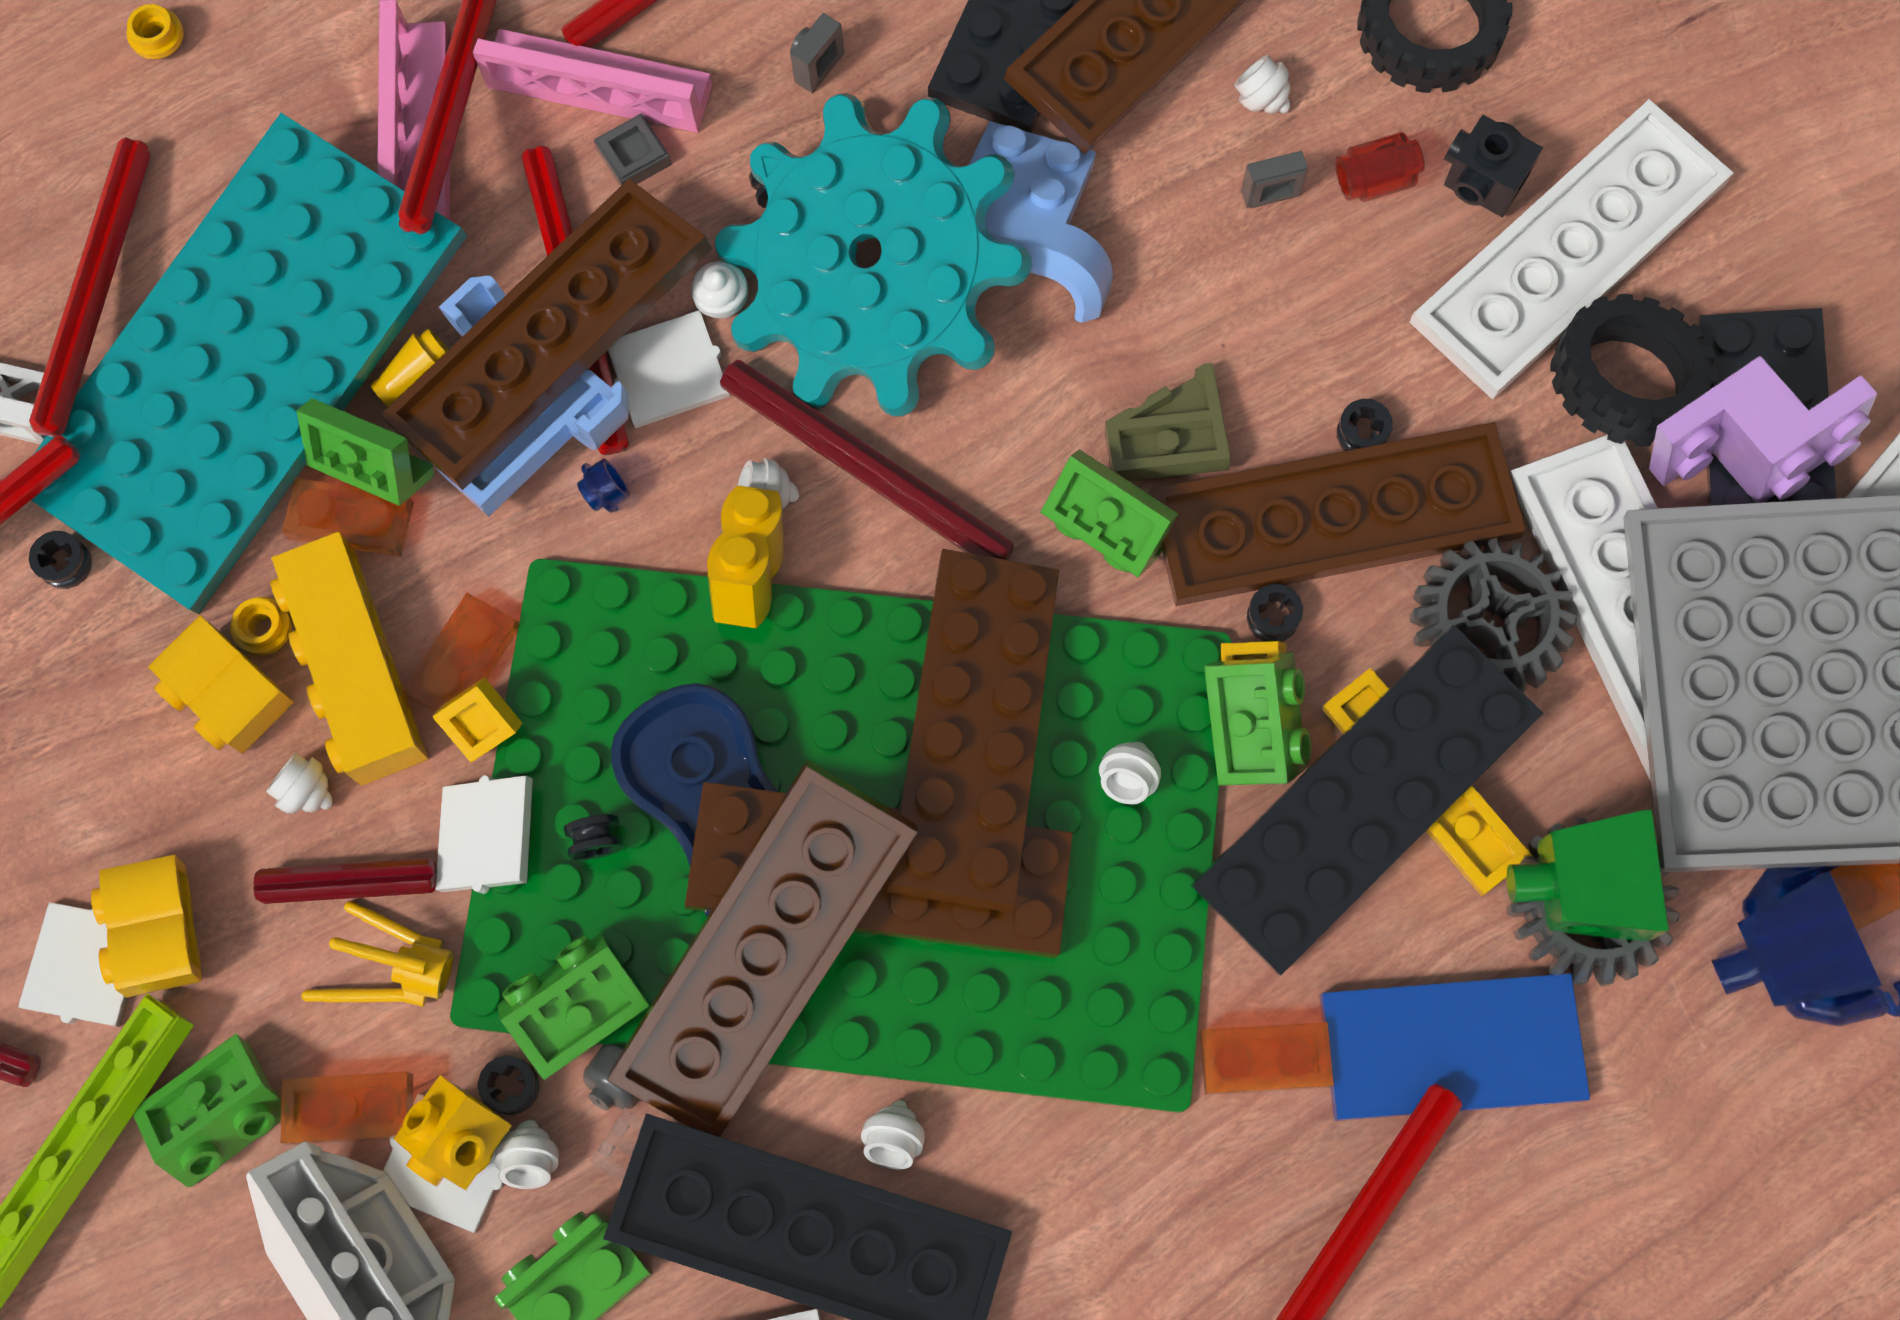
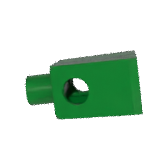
[1506,810,1669,941]

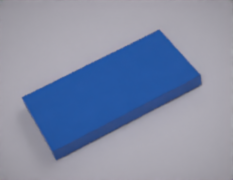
[1319,974,1590,1121]

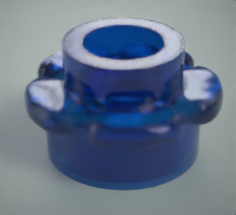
[577,458,630,513]

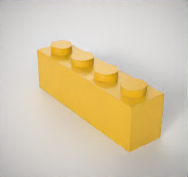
[270,532,429,786]

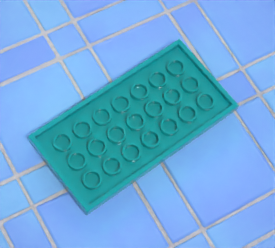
[31,112,468,614]

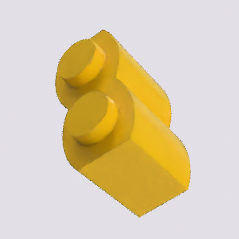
[707,485,785,628]
[148,615,294,754]
[91,855,202,998]

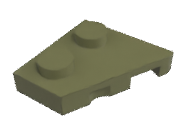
[1105,363,1231,481]

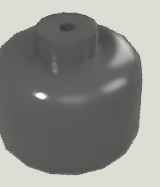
[583,1043,639,1110]

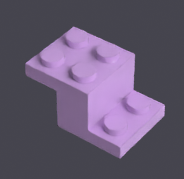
[1649,356,1878,503]

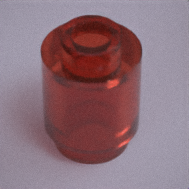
[1335,131,1425,202]

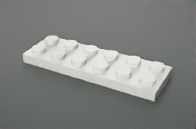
[1409,99,1734,400]
[1510,435,1658,782]

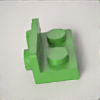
[296,398,434,506]
[1040,449,1179,577]
[1204,652,1312,785]
[498,933,649,1080]
[133,1033,292,1187]
[494,1211,653,1320]

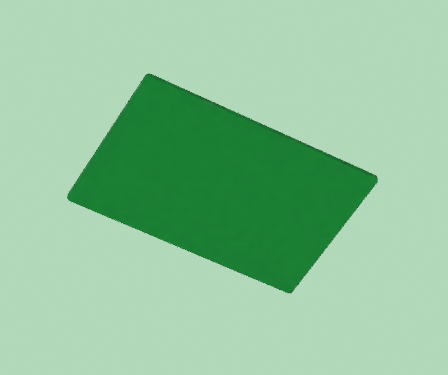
[450,559,1231,1113]

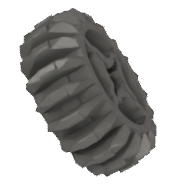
[1410,537,1577,692]
[1507,817,1680,986]

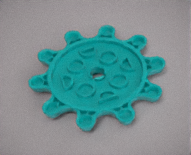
[715,93,1032,417]

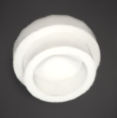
[1234,55,1291,114]
[691,261,749,319]
[738,458,799,509]
[1099,742,1161,804]
[266,753,332,814]
[861,1100,925,1170]
[494,1119,559,1189]

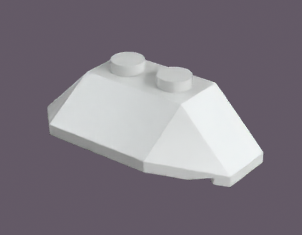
[246,1141,455,1320]

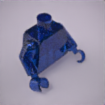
[1711,866,1900,1027]

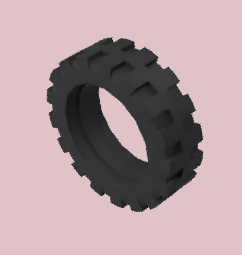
[1357,0,1513,93]
[1550,294,1718,447]

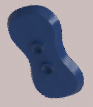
[611,683,778,917]

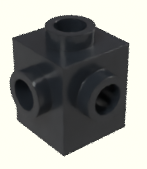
[1444,115,1543,218]

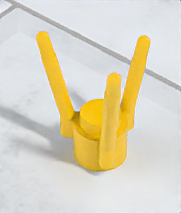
[301,901,454,1007]

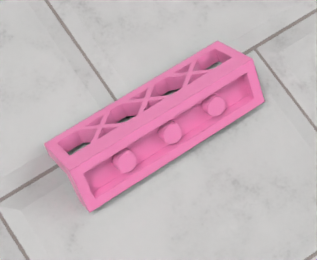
[377,0,450,220]
[473,29,713,133]

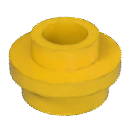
[126,4,184,60]
[230,597,292,656]

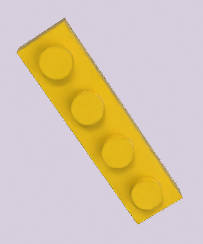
[1322,668,1532,897]

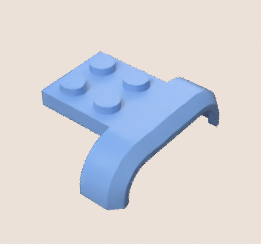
[969,121,1113,323]
[413,275,628,517]

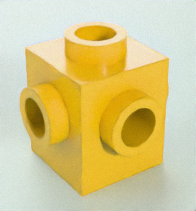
[394,1075,512,1191]

